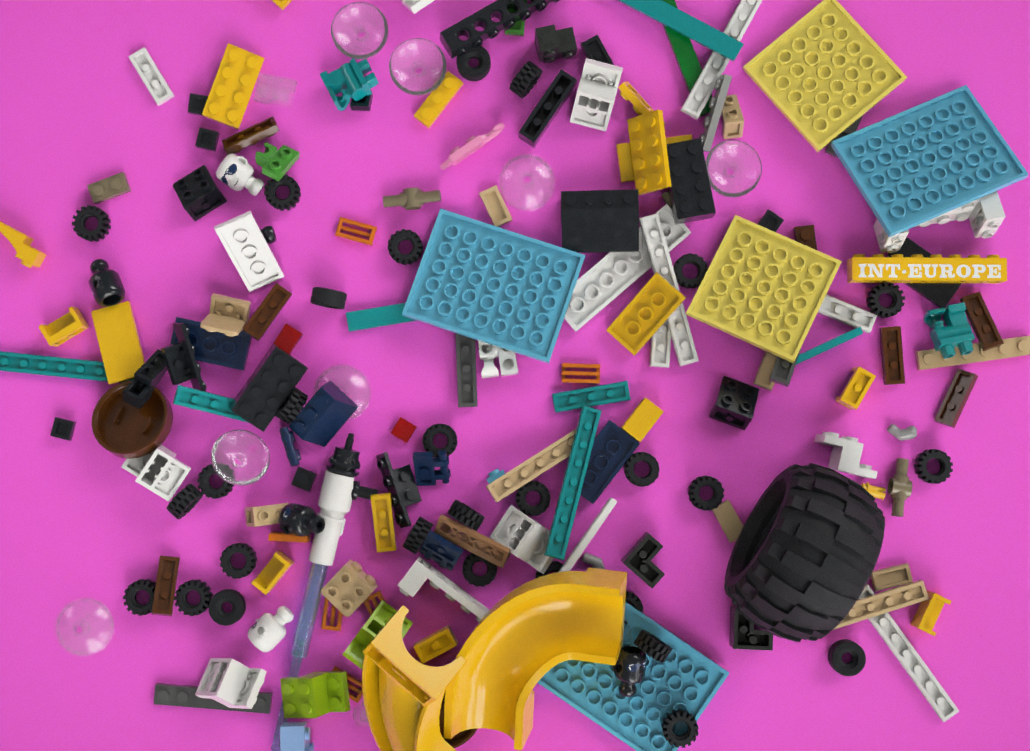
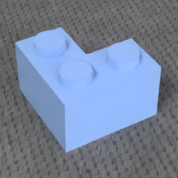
[280,721,314,751]

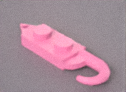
[440,123,504,170]

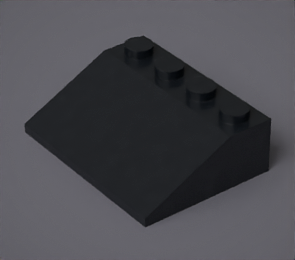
[561,189,639,253]

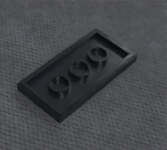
[886,237,962,308]

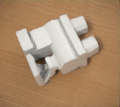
[478,341,518,379]

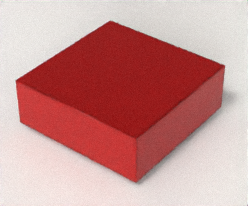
[391,417,417,443]

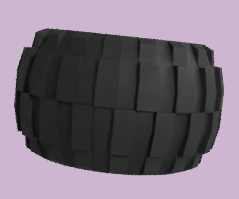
[724,463,885,642]

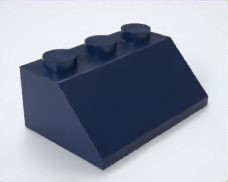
[288,381,359,447]

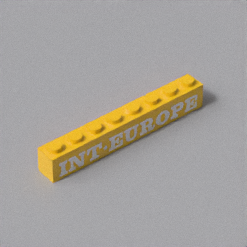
[847,254,1007,284]

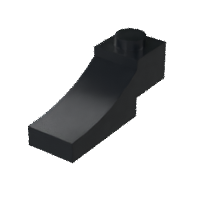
[122,349,168,409]

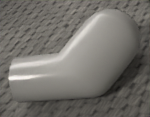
[887,423,917,441]
[582,552,605,569]

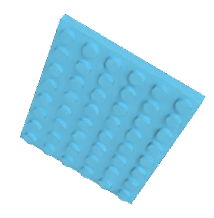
[831,85,1029,237]
[402,208,585,364]
[537,601,729,751]

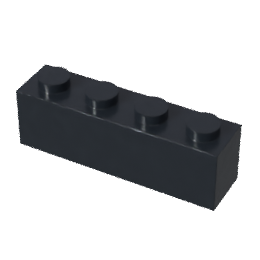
[518,69,577,148]

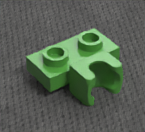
[255,143,300,182]

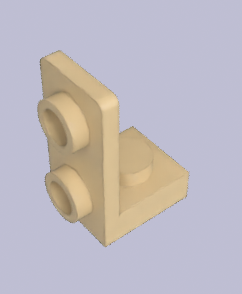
[721,94,744,139]
[245,503,289,527]

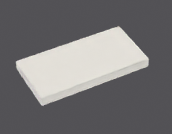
[214,211,284,292]

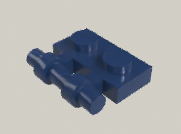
[279,427,302,467]
[413,450,451,486]
[418,530,464,571]

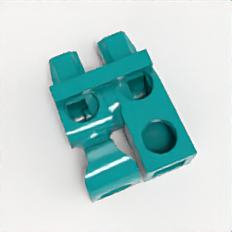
[320,58,379,111]
[923,302,975,359]

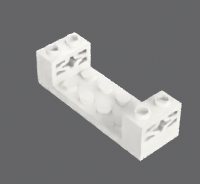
[873,191,1006,253]
[398,556,489,622]

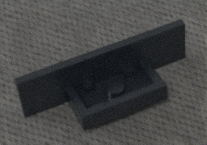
[161,322,206,392]
[376,452,422,528]

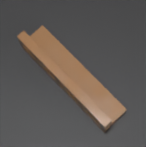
[434,514,511,568]

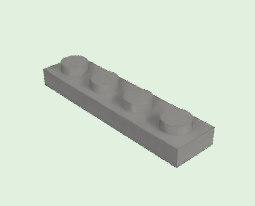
[699,74,732,152]

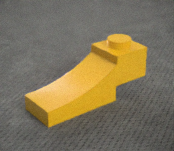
[0,221,46,268]

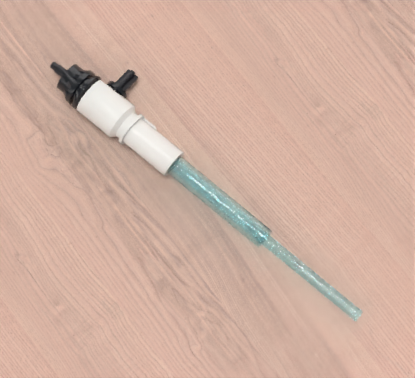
[271,433,378,751]

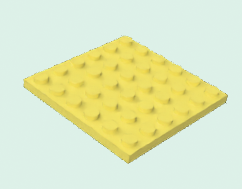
[743,0,907,153]
[686,215,842,363]

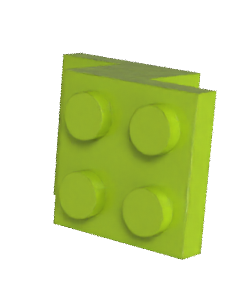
[342,600,413,670]
[280,671,350,718]

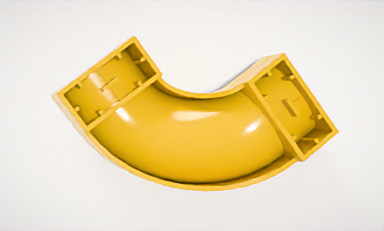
[443,567,627,750]
[362,605,466,751]

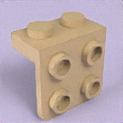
[200,293,251,337]
[321,559,378,617]

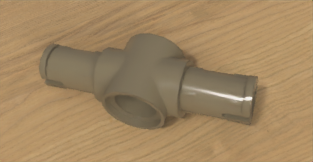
[383,188,441,210]
[888,458,912,517]

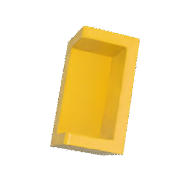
[38,306,89,347]
[835,366,876,410]
[621,397,664,442]
[251,550,294,595]
[910,590,951,636]
[413,625,458,664]

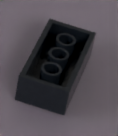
[666,138,716,225]
[229,344,308,432]

